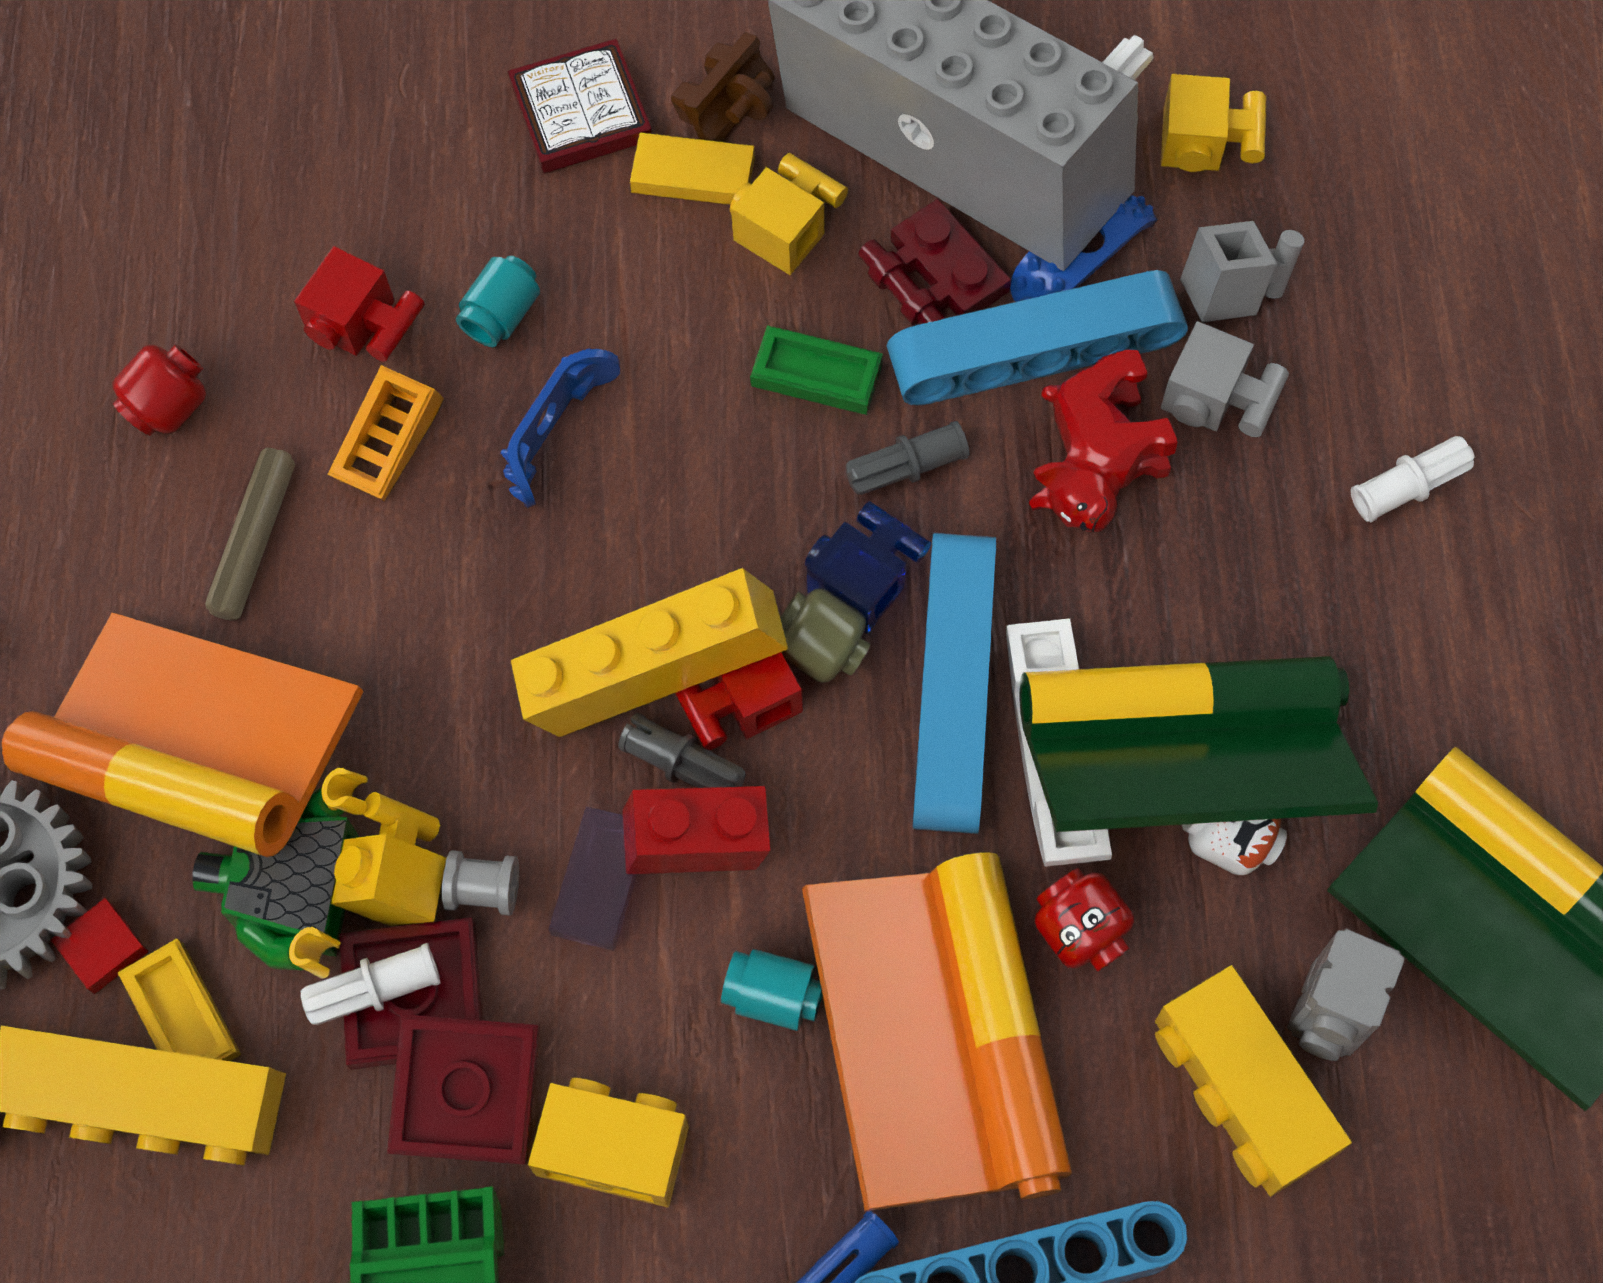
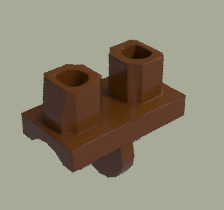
[671,32,775,142]

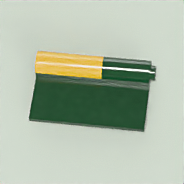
[1019,656,1378,832]
[1326,746,1603,1111]

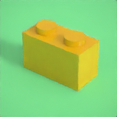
[528,1078,689,1208]

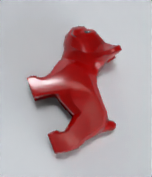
[1029,350,1177,532]

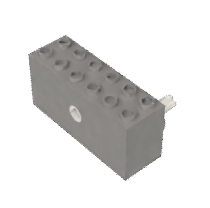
[768,0,1153,271]

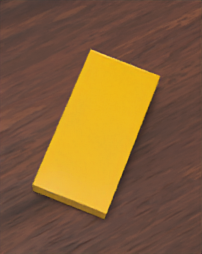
[630,133,755,205]
[117,938,241,1061]

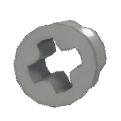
[442,850,519,916]

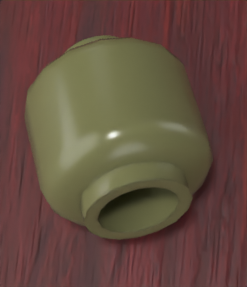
[780,588,870,683]

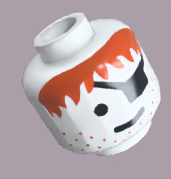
[1182,819,1287,875]

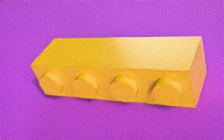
[511,568,788,737]
[0,1026,286,1166]

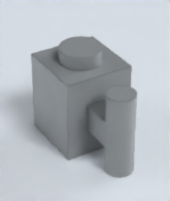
[1180,221,1305,322]
[1161,321,1289,437]

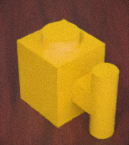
[1161,74,1267,172]
[730,153,848,275]
[331,792,446,926]

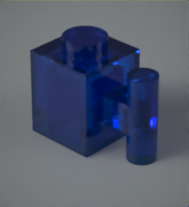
[805,501,931,634]

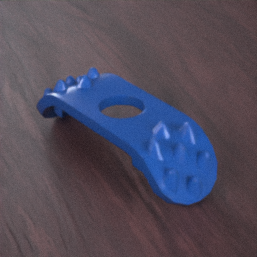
[1010,195,1158,302]
[501,348,620,509]

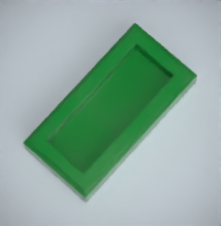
[750,325,883,415]

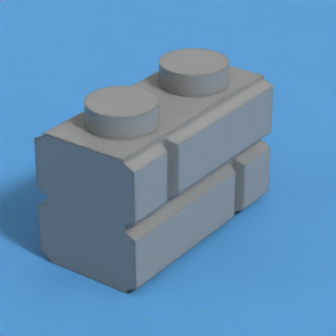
[1287,929,1405,1061]

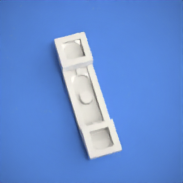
[1006,619,1112,867]

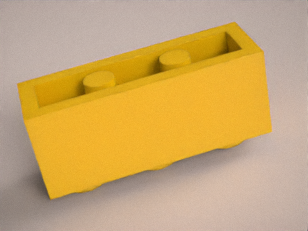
[1155,965,1352,1197]

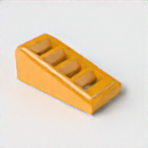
[328,365,444,501]

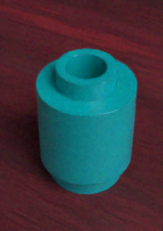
[456,256,540,347]
[721,949,823,1031]

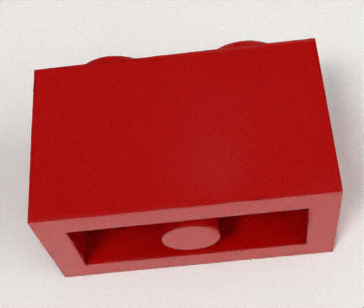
[623,786,770,875]

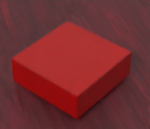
[51,898,149,995]

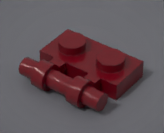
[858,198,1011,326]

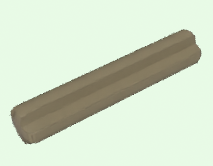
[205,447,295,621]

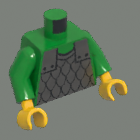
[192,768,368,979]

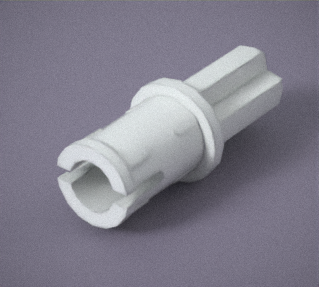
[1350,436,1475,523]
[301,943,441,1025]

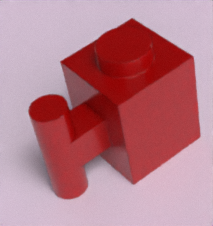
[294,246,425,362]
[675,652,803,750]

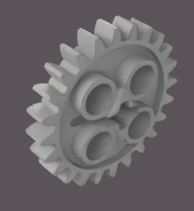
[0,780,92,990]

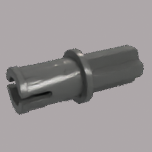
[845,421,970,495]
[618,713,746,788]

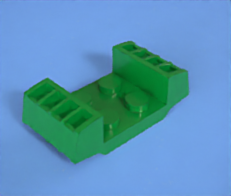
[350,1186,505,1283]

